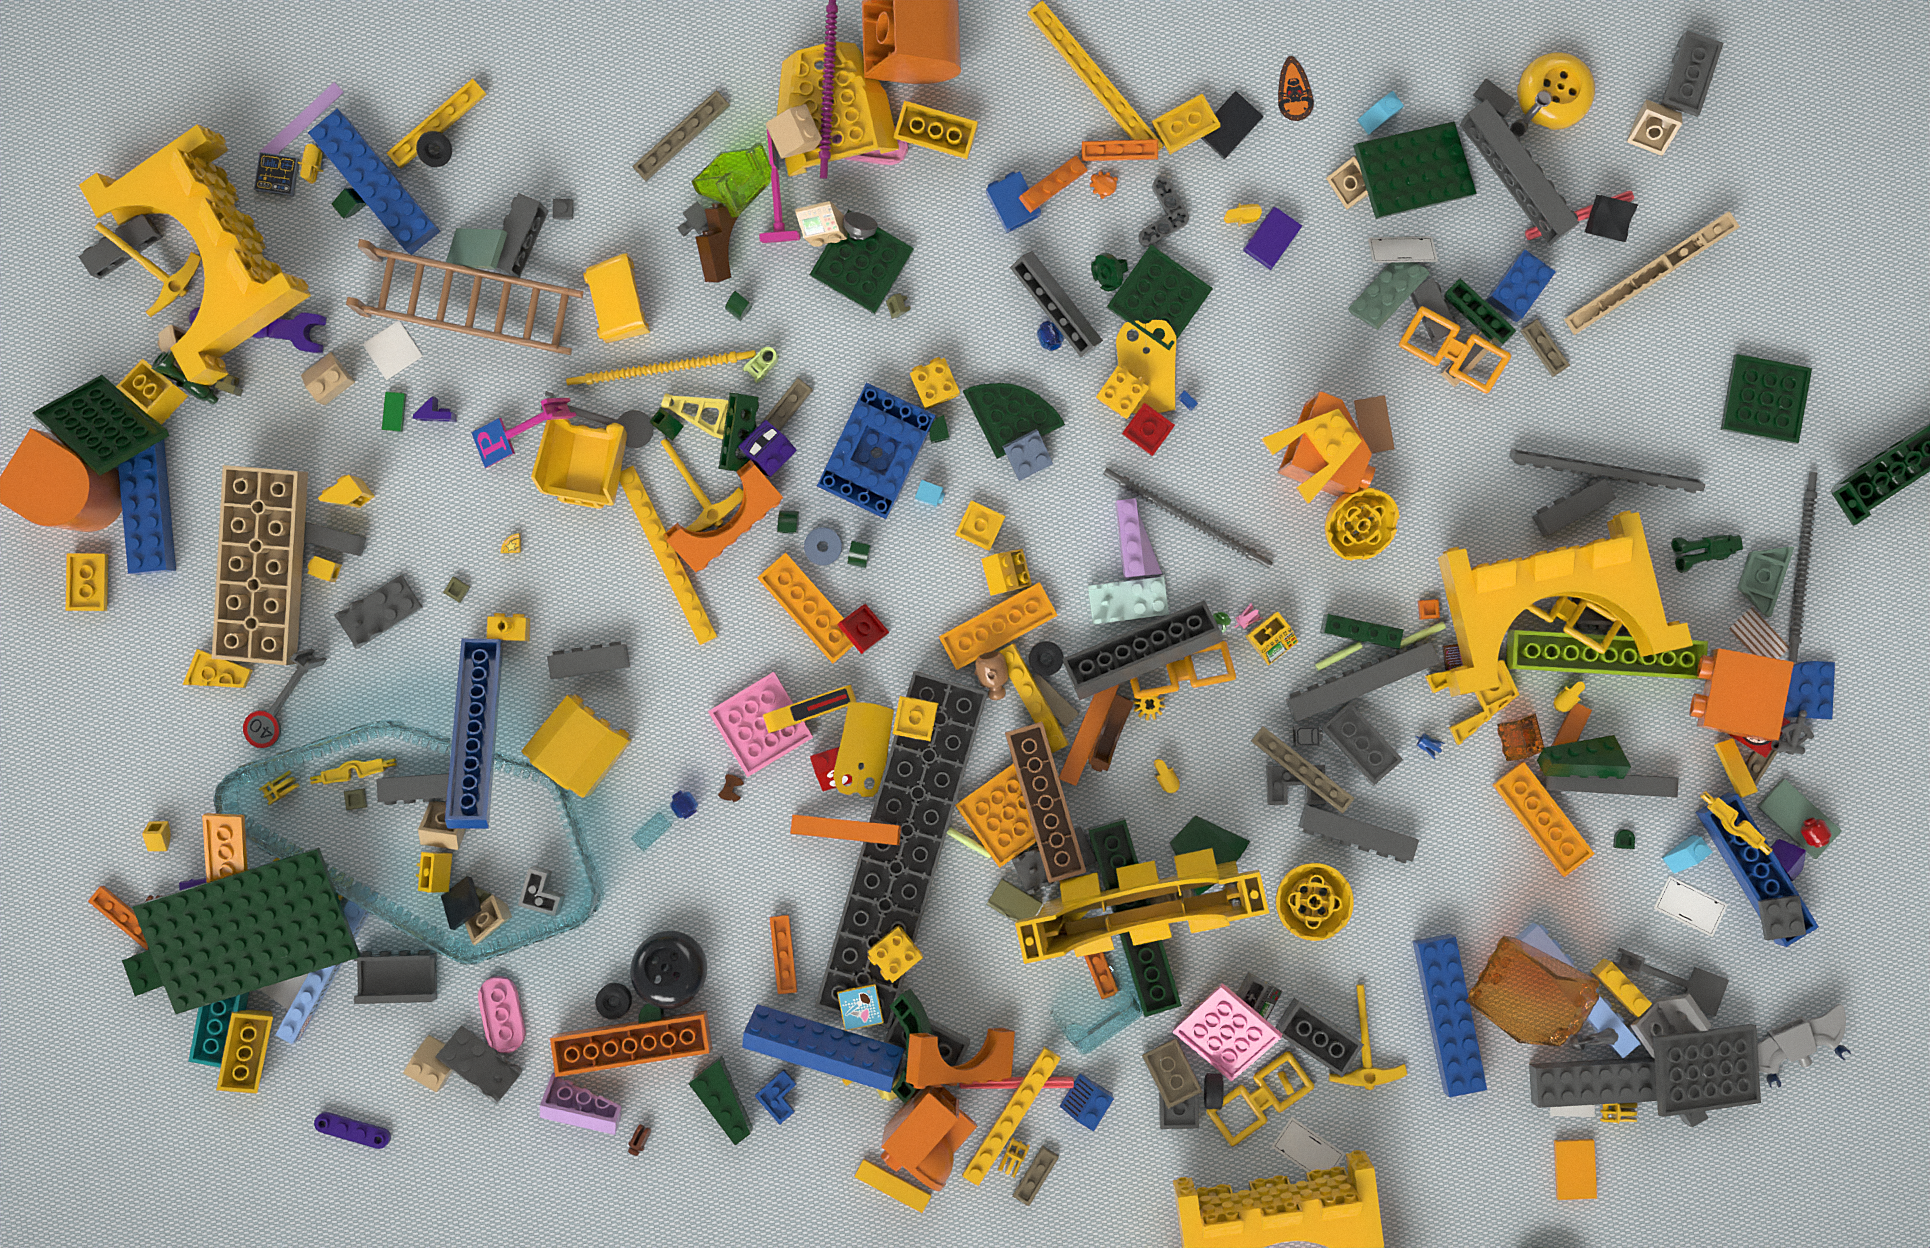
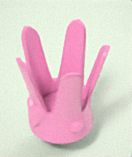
[1235,603,1263,629]

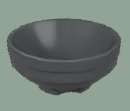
[843,212,878,240]

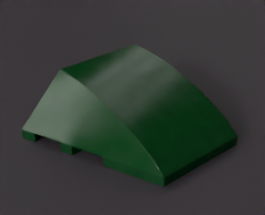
[1169,815,1251,895]

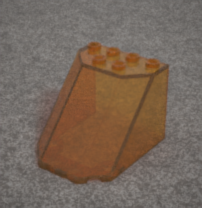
[1466,936,1599,1046]

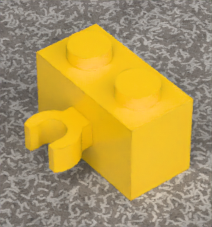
[415,852,452,893]

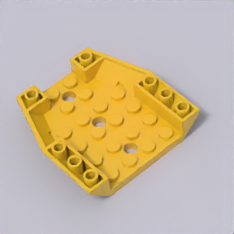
[777,41,899,177]

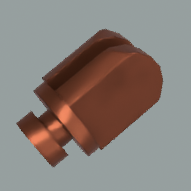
[628,1124,651,1156]

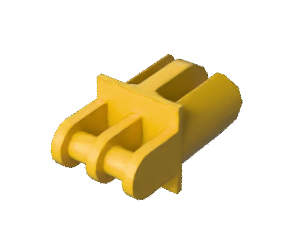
[298,144,323,184]
[1224,203,1262,227]
[1553,682,1585,712]
[1154,759,1180,793]
[259,770,300,805]
[1600,1102,1638,1124]
[997,1137,1030,1178]

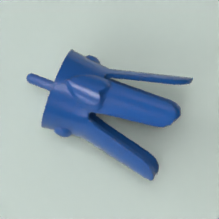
[1415,733,1445,760]

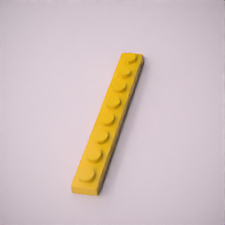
[962,1046,1061,1186]

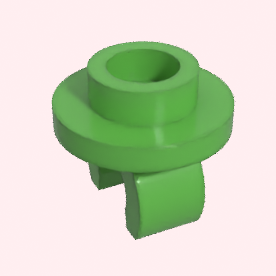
[1213,612,1231,633]

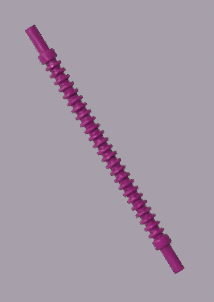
[819,0,838,179]

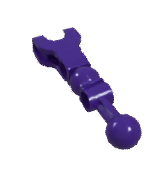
[188,307,327,354]

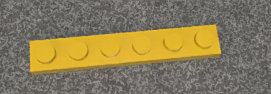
[387,78,487,169]
[998,643,1070,753]

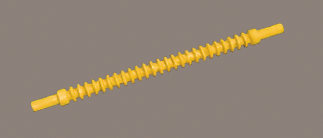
[566,350,756,386]

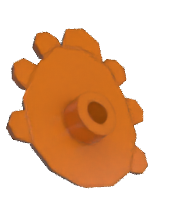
[1090,171,1118,199]

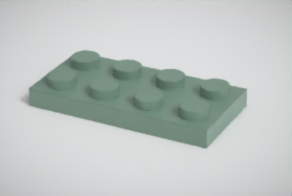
[1348,262,1430,330]

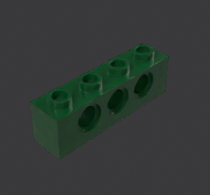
[1444,278,1517,348]
[718,392,759,472]
[1320,614,1404,649]

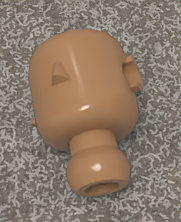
[974,651,1009,700]

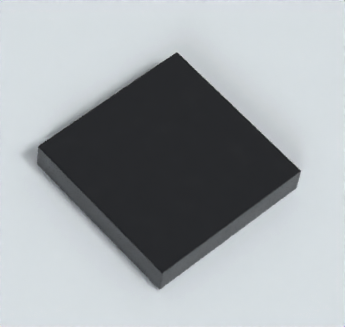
[441,876,481,930]

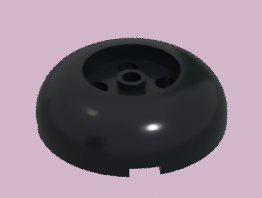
[630,931,707,1009]

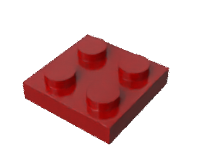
[1122,403,1175,456]
[837,603,890,654]

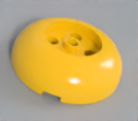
[1517,52,1595,130]
[1324,487,1399,561]
[1275,863,1354,941]

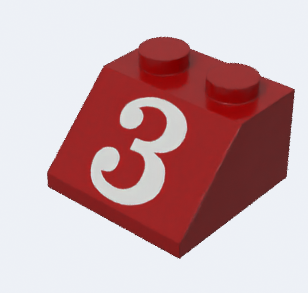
[810,746,852,792]

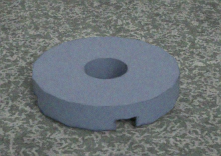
[804,527,842,566]

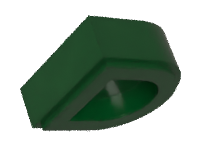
[1613,829,1635,850]

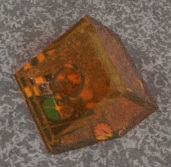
[1497,713,1544,761]

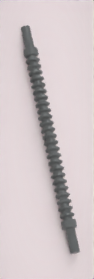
[1103,468,1273,568]
[1789,472,1818,663]

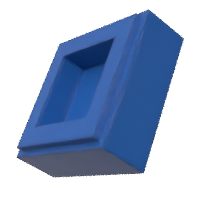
[1178,390,1198,411]

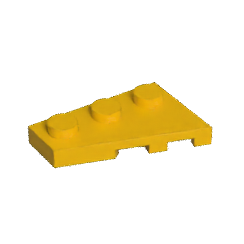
[182,649,253,688]

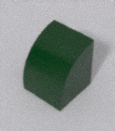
[331,188,366,219]
[725,291,752,322]
[649,407,684,441]
[929,415,950,444]
[777,510,799,534]
[847,541,871,568]
[638,1003,665,1023]

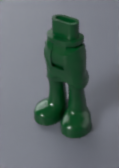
[151,350,219,405]
[1671,534,1743,573]

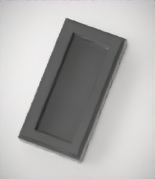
[1473,78,1516,118]

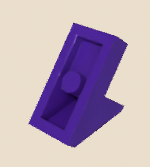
[413,396,457,422]

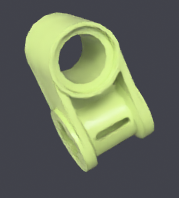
[743,347,779,383]

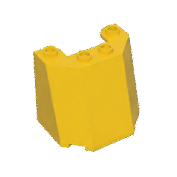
[531,419,627,509]
[521,694,632,798]

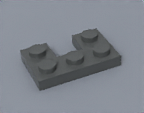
[1266,765,1326,805]

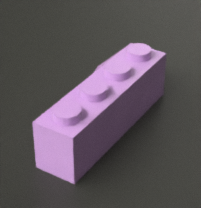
[1115,498,1162,578]
[540,1072,622,1135]

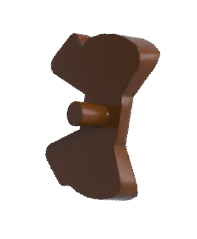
[718,774,744,802]

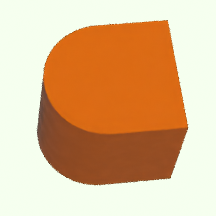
[862,0,961,84]
[0,428,122,532]

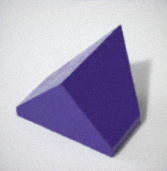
[1770,839,1806,881]

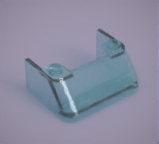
[1049,965,1142,1054]

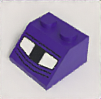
[738,420,797,477]

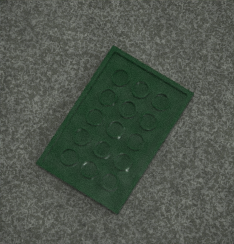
[1353,121,1477,219]
[32,375,170,476]

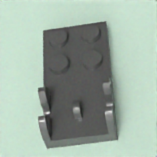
[1661,31,1724,117]
[334,575,423,649]
[1321,703,1403,786]
[1011,826,1097,894]
[435,1025,523,1105]

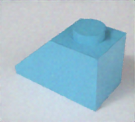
[1357,91,1404,135]
[1662,835,1713,874]

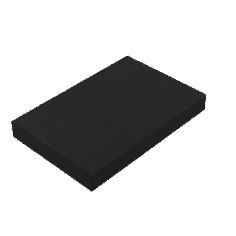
[1201,91,1264,160]

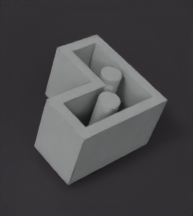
[518,866,565,916]

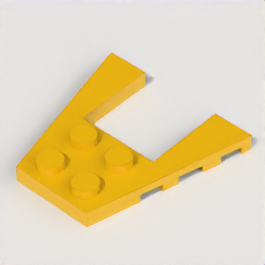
[1261,409,1362,504]
[1424,660,1520,745]

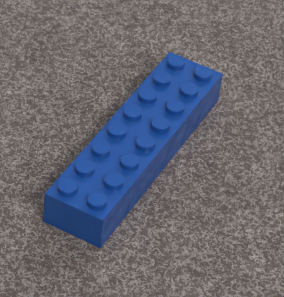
[308,108,441,255]
[118,421,176,575]
[1695,792,1819,947]
[1412,934,1487,1098]
[742,1004,904,1093]

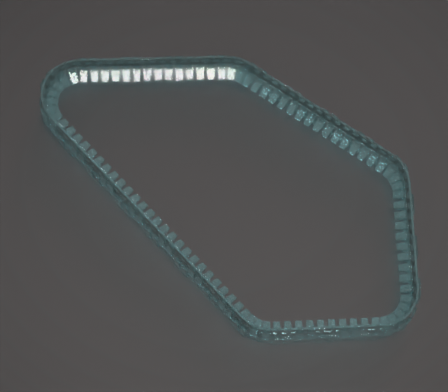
[213,720,605,965]

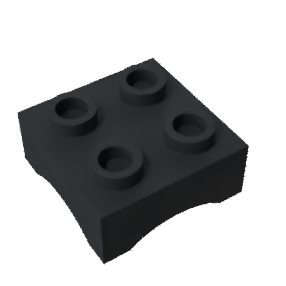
[1584,194,1638,242]

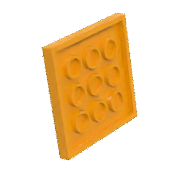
[955,763,1036,868]

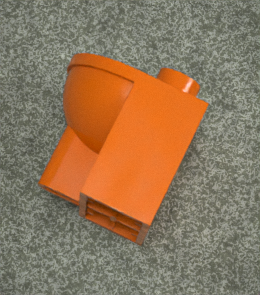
[881,1085,978,1191]

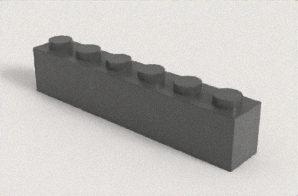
[1010,251,1103,357]
[1298,805,1419,864]

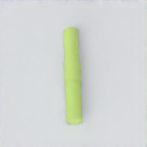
[1400,621,1446,649]
[1315,641,1362,671]
[947,827,991,858]

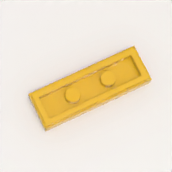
[1714,738,1758,798]

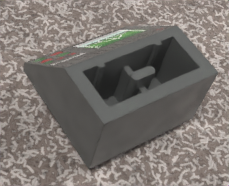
[1236,972,1283,1020]

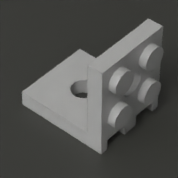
[1630,994,1712,1058]

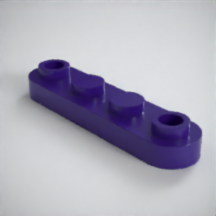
[314,1112,391,1149]

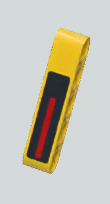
[762,685,857,733]

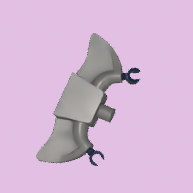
[1757,1004,1851,1088]

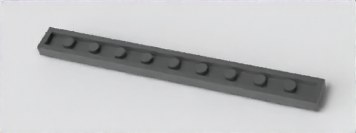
[1509,449,1706,493]

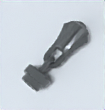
[1570,1028,1619,1050]

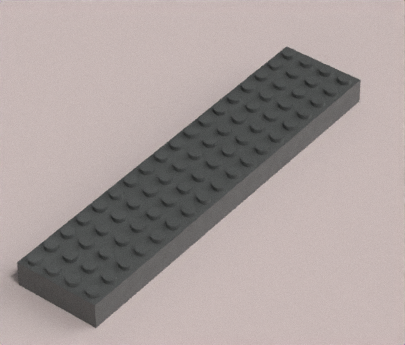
[815,671,988,1028]

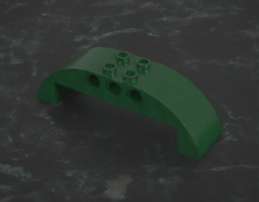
[1830,424,1930,526]

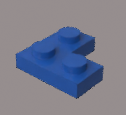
[755,1069,797,1125]

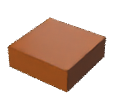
[1418,599,1440,620]

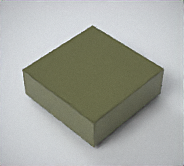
[443,576,471,603]
[344,788,367,810]

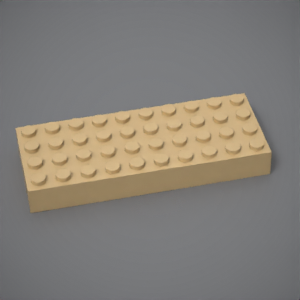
[212,465,308,665]

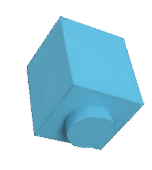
[915,480,945,507]

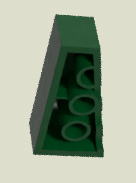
[1537,735,1631,779]
[688,1056,753,1146]

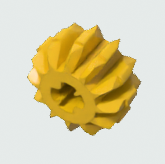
[1133,688,1165,721]

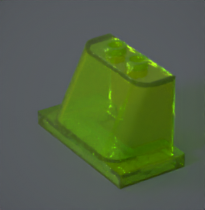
[691,143,772,218]

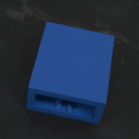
[986,171,1041,233]

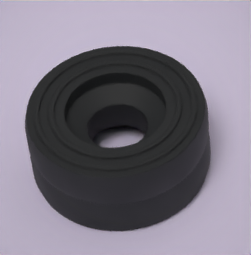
[416,131,452,167]
[1029,641,1064,676]
[595,983,632,1019]
[1204,1073,1224,1110]

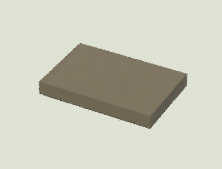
[1142,1038,1203,1109]

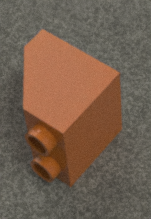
[1278,391,1376,497]
[1689,648,1794,741]

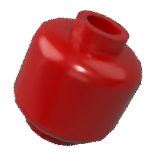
[1800,817,1832,848]

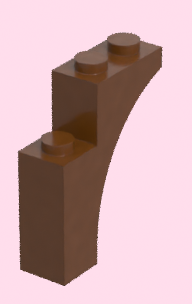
[695,197,747,283]
[1088,693,1134,772]

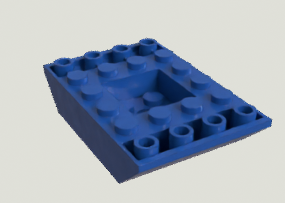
[817,382,936,519]

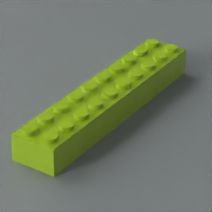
[1506,630,1708,680]

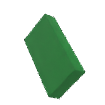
[382,392,406,432]

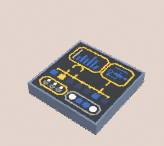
[254,152,300,197]

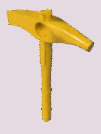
[94,222,202,317]
[660,438,743,532]
[1328,984,1408,1090]

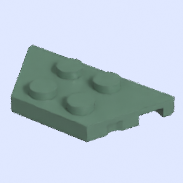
[1737,546,1794,617]

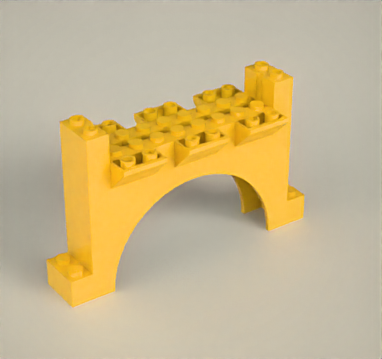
[79,124,311,386]
[1437,510,1693,697]
[1015,848,1269,964]
[1172,1150,1384,1248]

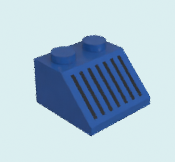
[1060,1073,1114,1132]

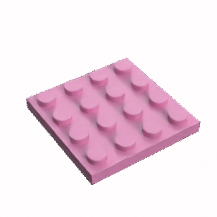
[708,672,814,777]
[1173,983,1282,1082]

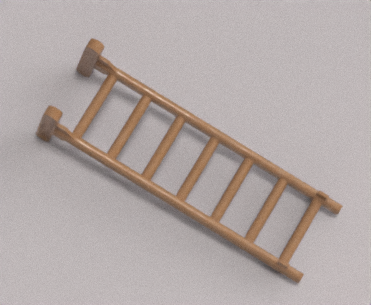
[346,239,584,355]

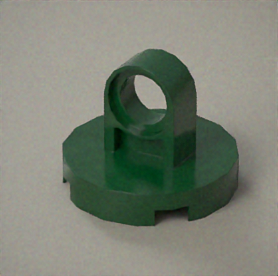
[1091,253,1129,292]

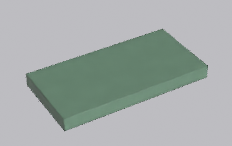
[446,228,507,269]
[1757,778,1842,859]

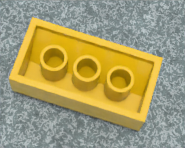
[893,101,978,159]
[216,1009,273,1094]

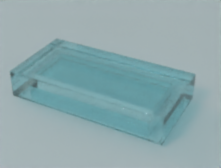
[631,811,672,852]

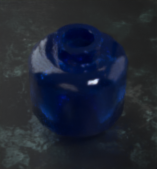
[1036,321,1064,351]
[669,790,698,820]

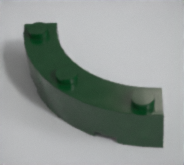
[889,989,932,1104]

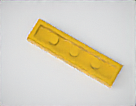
[854,1158,931,1213]

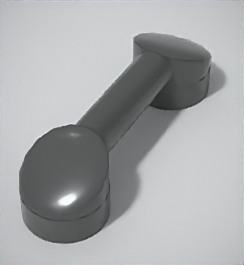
[1510,90,1553,137]

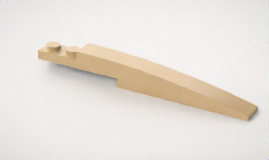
[1563,211,1740,335]

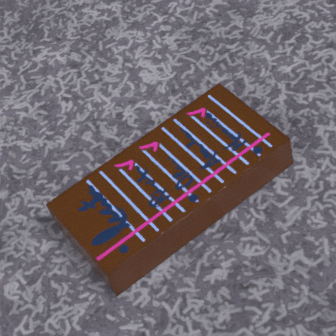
[1442,644,1463,671]

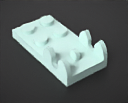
[1088,577,1169,624]

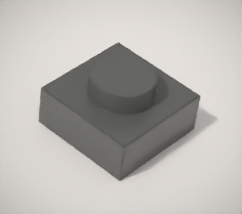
[552,199,573,220]

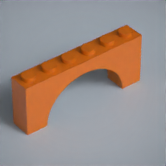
[663,460,783,573]
[906,1028,1015,1089]

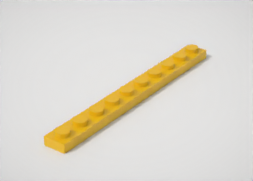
[1027,0,1164,151]
[619,466,718,645]

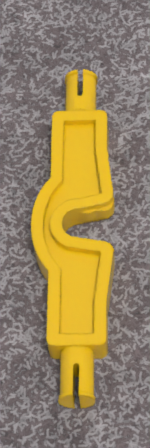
[310,758,397,785]
[1700,791,1773,855]

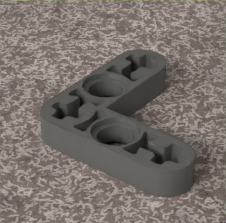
[1138,176,1189,247]

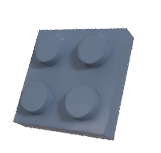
[1002,429,1053,481]

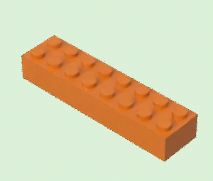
[550,1010,713,1077]

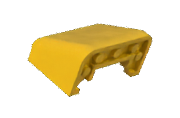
[583,253,651,343]

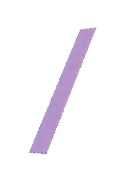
[258,82,344,155]

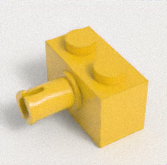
[486,613,530,641]

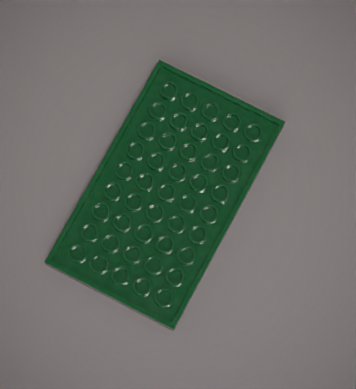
[132,847,361,1014]

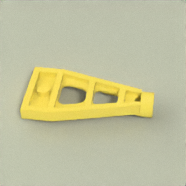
[661,393,728,440]

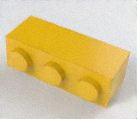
[1590,958,1652,1017]

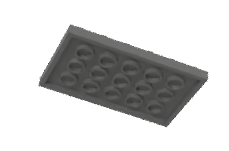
[1653,1024,1761,1117]

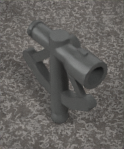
[1771,710,1814,755]

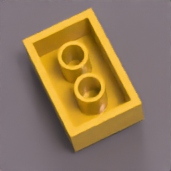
[116,358,188,425]

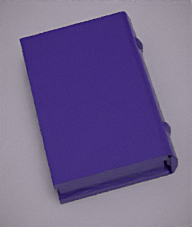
[1243,207,1302,270]

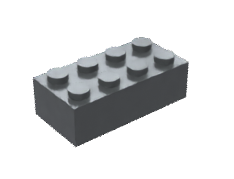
[495,193,549,278]
[1275,997,1364,1077]
[884,1016,970,1066]

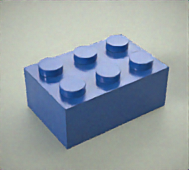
[1485,250,1556,322]

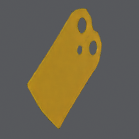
[1116,320,1176,414]
[833,702,894,797]

